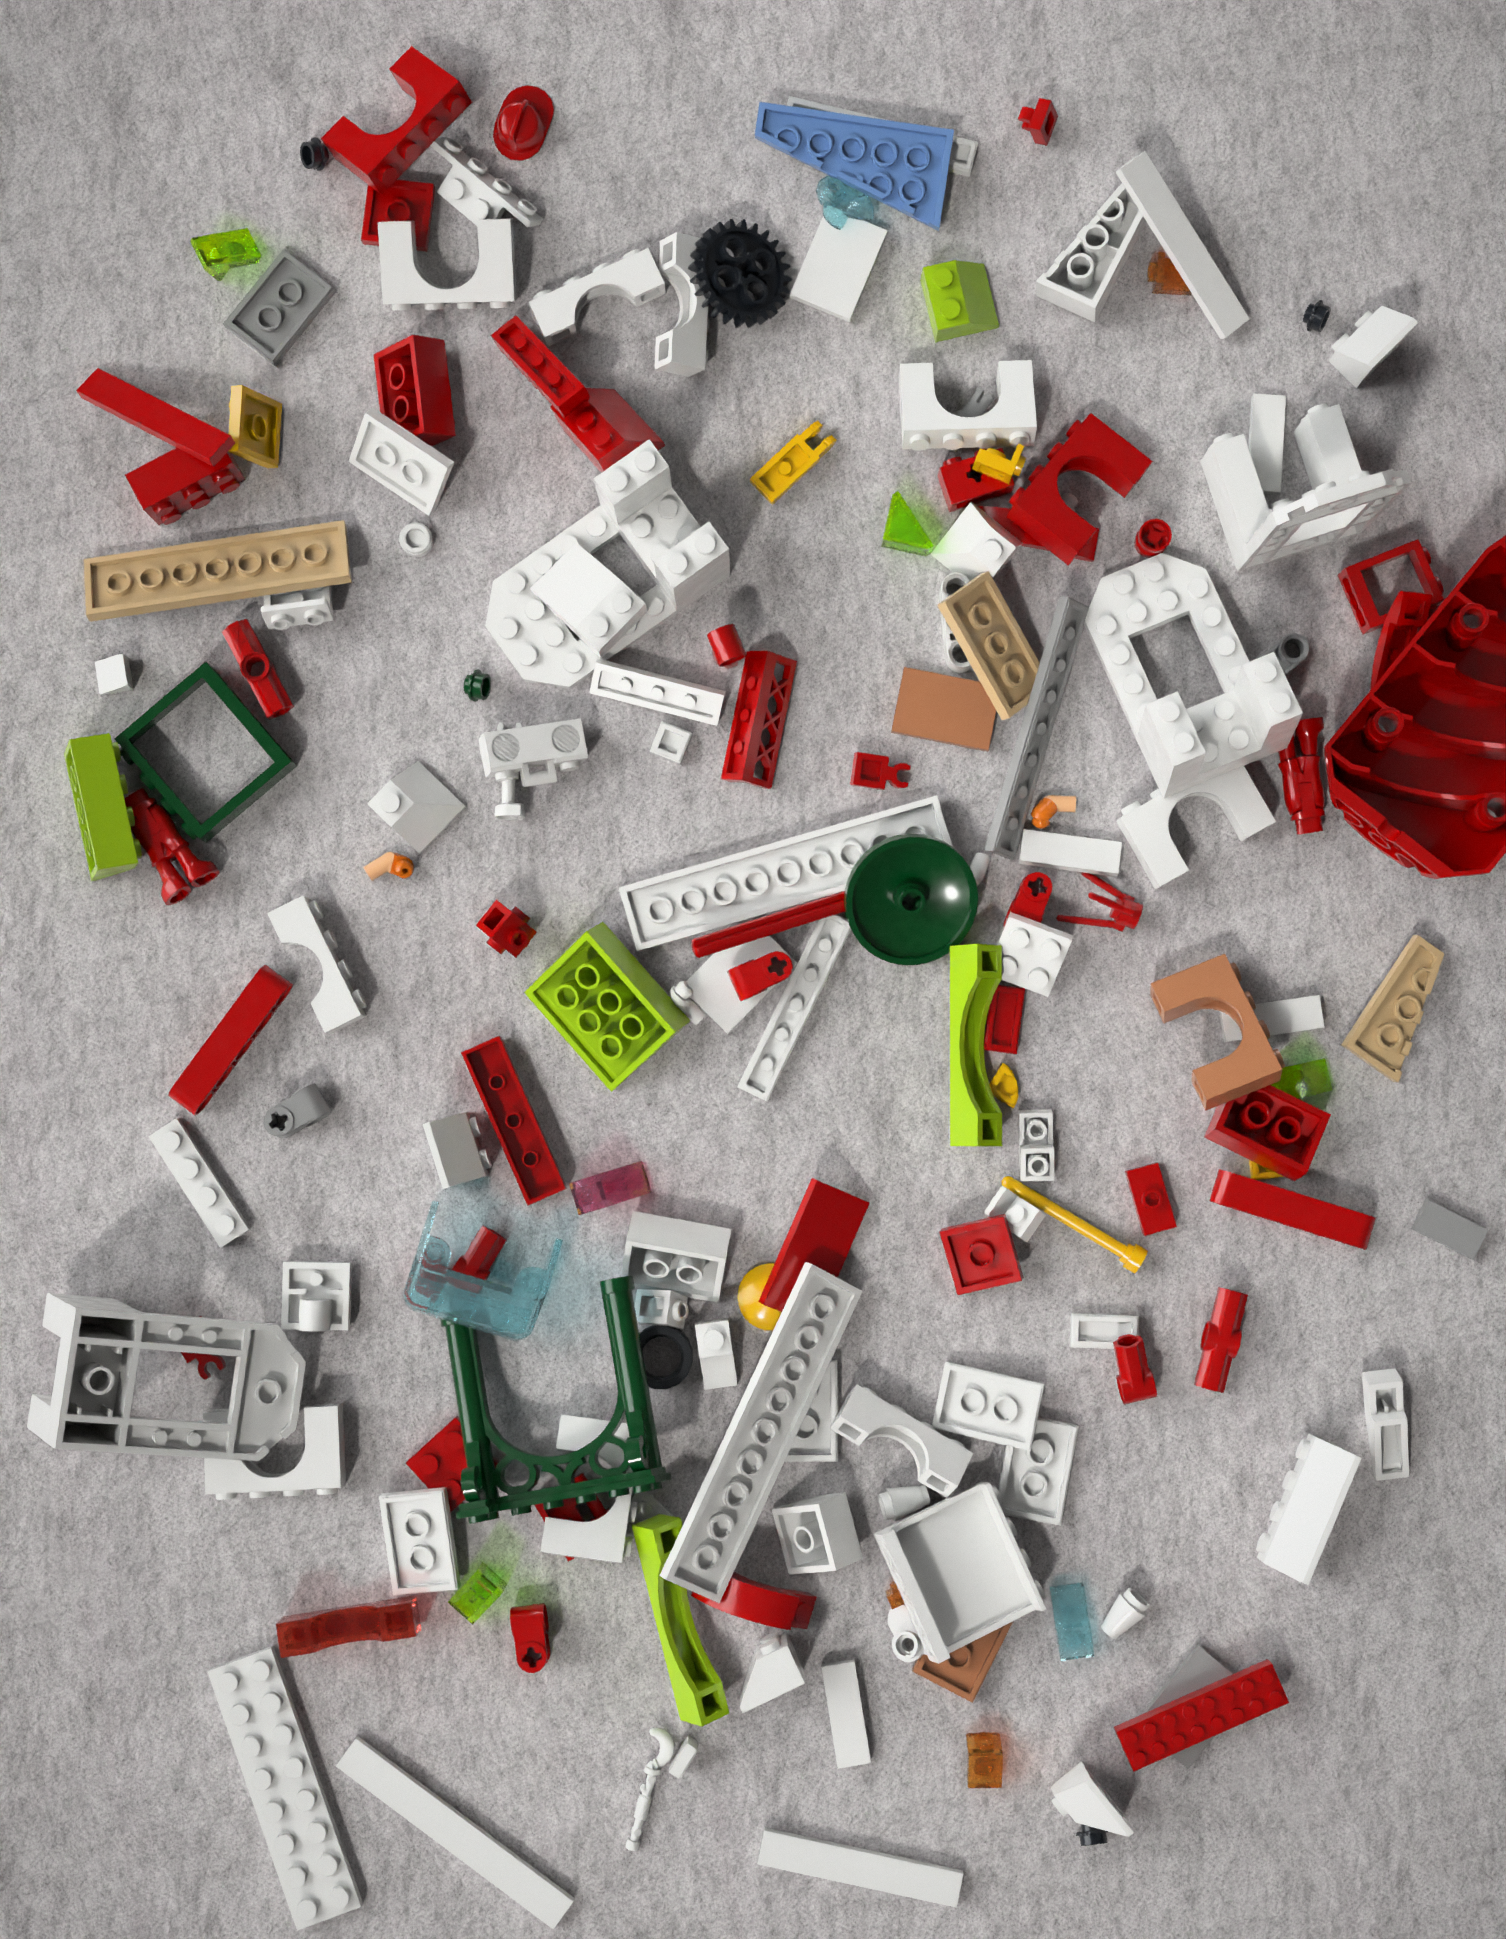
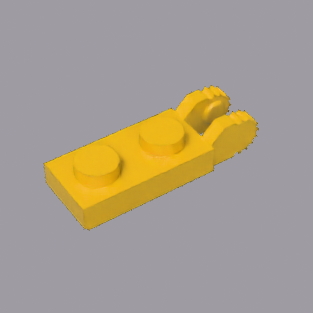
[750,420,837,505]

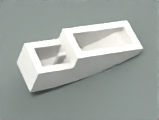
[1362,1368,1409,1481]

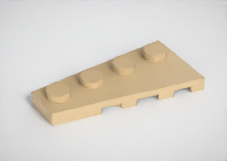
[1341,935,1444,1083]

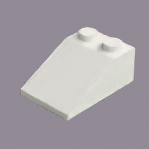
[530,542,647,658]

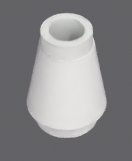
[878,1485,930,1521]
[1101,1588,1149,1640]

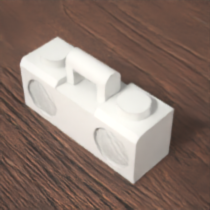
[478,718,588,787]

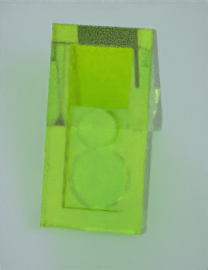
[190,228,262,281]

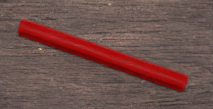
[691,891,845,958]

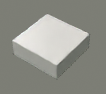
[650,721,693,765]
[669,1735,698,1779]

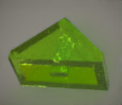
[881,491,934,557]
[1271,1058,1333,1099]
[448,1562,507,1625]

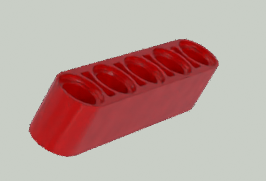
[168,965,293,1116]
[1209,1169,1376,1250]

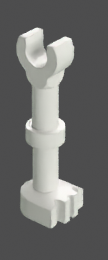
[494,722,525,821]

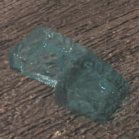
[1049,1582,1094,1661]

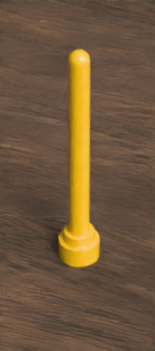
[1002,1176,1148,1274]

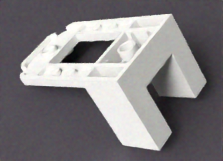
[1200,403,1411,572]
[485,439,730,689]
[1084,553,1303,799]
[27,1293,306,1461]

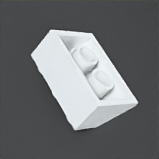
[621,1211,732,1303]

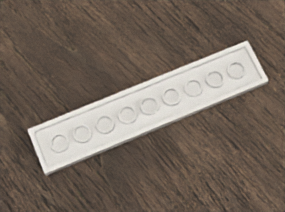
[619,795,952,952]
[660,1262,862,1603]

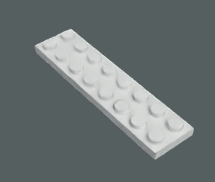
[207,1645,363,1931]

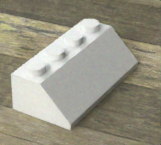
[1256,1433,1362,1585]

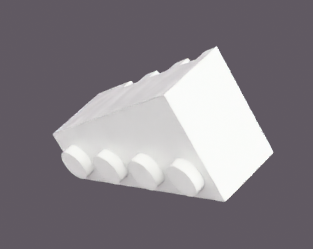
[1036,183,1147,322]

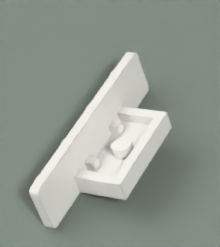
[430,137,543,227]

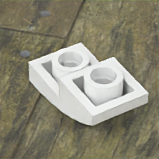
[1018,1109,1054,1181]

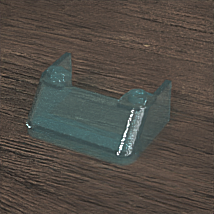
[403,1201,563,1341]

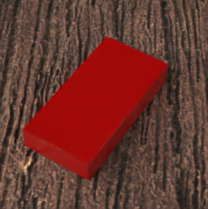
[984,985,1025,1055]

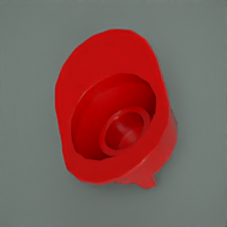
[493,85,554,161]

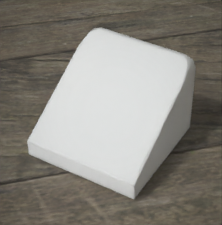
[95,654,134,695]

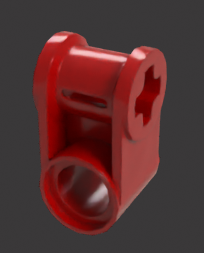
[1003,872,1053,926]
[727,951,793,1002]
[510,1603,551,1673]

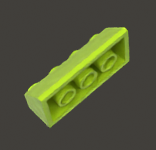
[64,733,142,881]

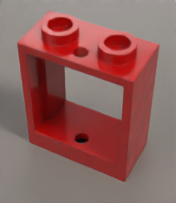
[1338,539,1444,635]

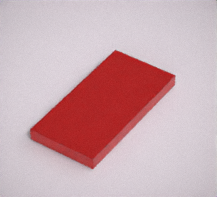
[758,1178,870,1312]

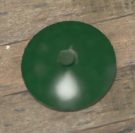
[844,834,978,965]

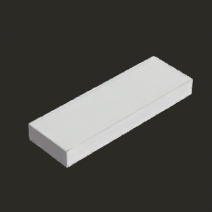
[1248,393,1286,495]
[1018,829,1122,877]
[1219,995,1325,1042]
[821,1659,871,1769]

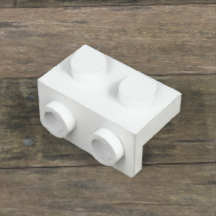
[261,586,333,630]

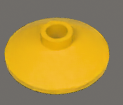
[737,1263,782,1330]

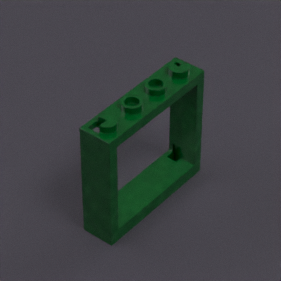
[114,662,297,843]

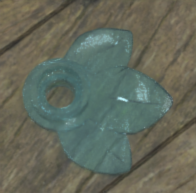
[816,176,874,230]

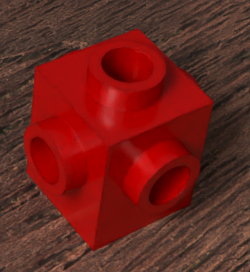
[476,899,537,958]

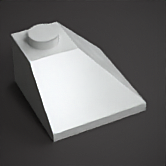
[931,502,1023,581]
[367,761,466,854]
[1050,1761,1134,1837]

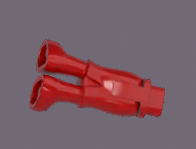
[1278,717,1325,835]
[124,788,220,906]

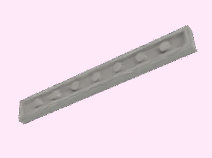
[984,596,1089,860]

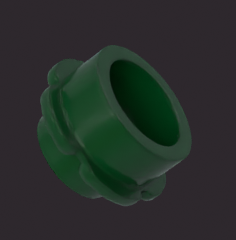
[464,669,491,702]

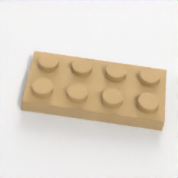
[937,571,1040,720]

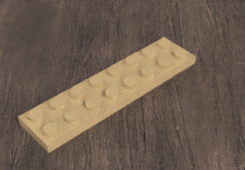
[84,520,352,622]

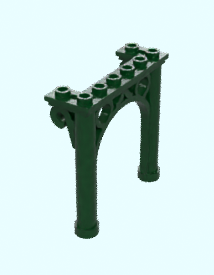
[439,1276,671,1524]

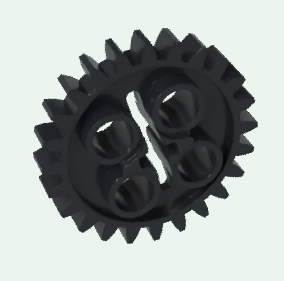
[688,219,792,328]

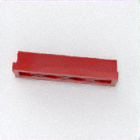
[721,651,797,789]

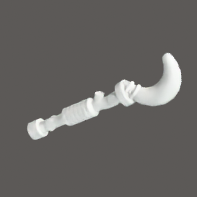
[625,1728,674,1851]

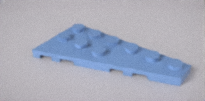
[755,102,954,231]

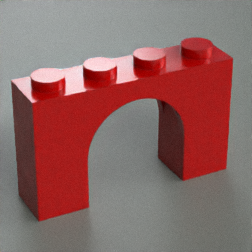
[321,46,472,195]
[1006,413,1153,566]

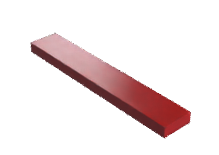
[76,368,235,467]

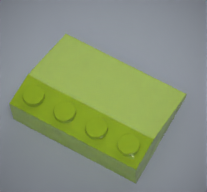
[524,922,690,1092]

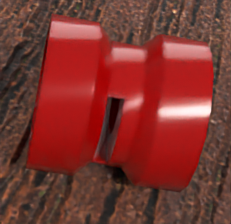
[1134,518,1172,558]

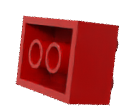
[125,448,246,525]

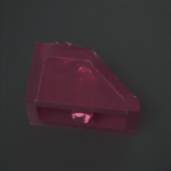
[569,1161,652,1215]

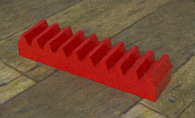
[490,315,590,418]

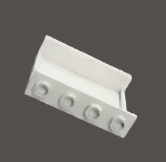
[874,1482,1046,1664]

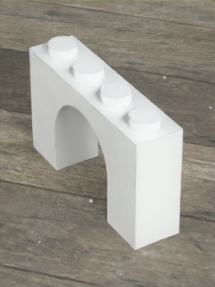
[378,218,517,310]
[899,360,1037,451]
[1116,766,1276,890]
[203,1402,346,1500]
[540,1414,638,1564]

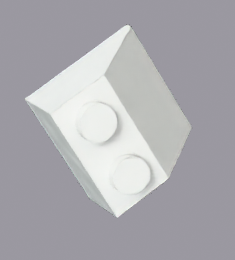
[1329,306,1418,388]
[423,1112,492,1189]
[772,1492,863,1575]
[740,1632,805,1713]

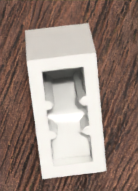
[695,1317,738,1390]

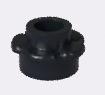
[300,137,329,171]
[1303,300,1331,332]
[1076,1824,1109,1846]

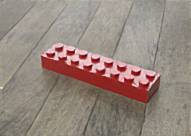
[461,1036,567,1206]
[1113,1659,1289,1772]

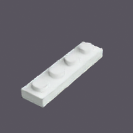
[590,658,726,726]
[148,1118,251,1248]

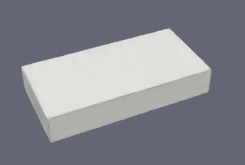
[1070,1313,1139,1349]

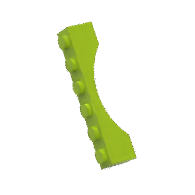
[950,944,1002,1146]
[632,1514,729,1727]

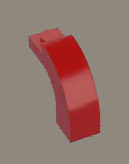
[691,1572,817,1630]

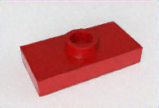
[1125,1162,1177,1236]

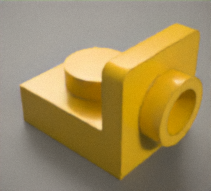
[972,443,1026,484]

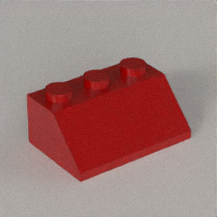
[373,335,456,446]
[550,388,665,473]
[1204,1085,1331,1181]

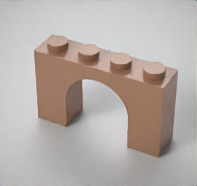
[1150,954,1285,1111]

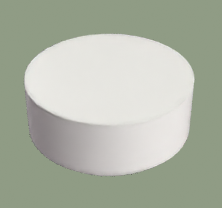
[399,522,433,557]

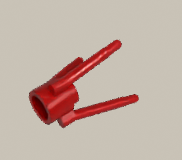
[1056,872,1143,932]

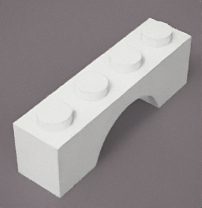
[655,232,709,377]
[529,248,666,347]
[267,896,367,1034]
[830,1384,973,1498]

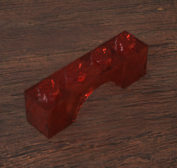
[276,1595,421,1658]

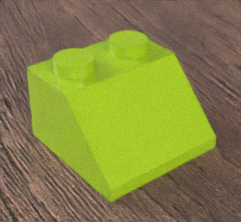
[920,260,999,343]

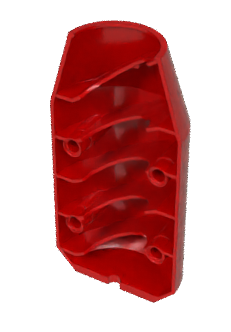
[1324,535,1506,879]

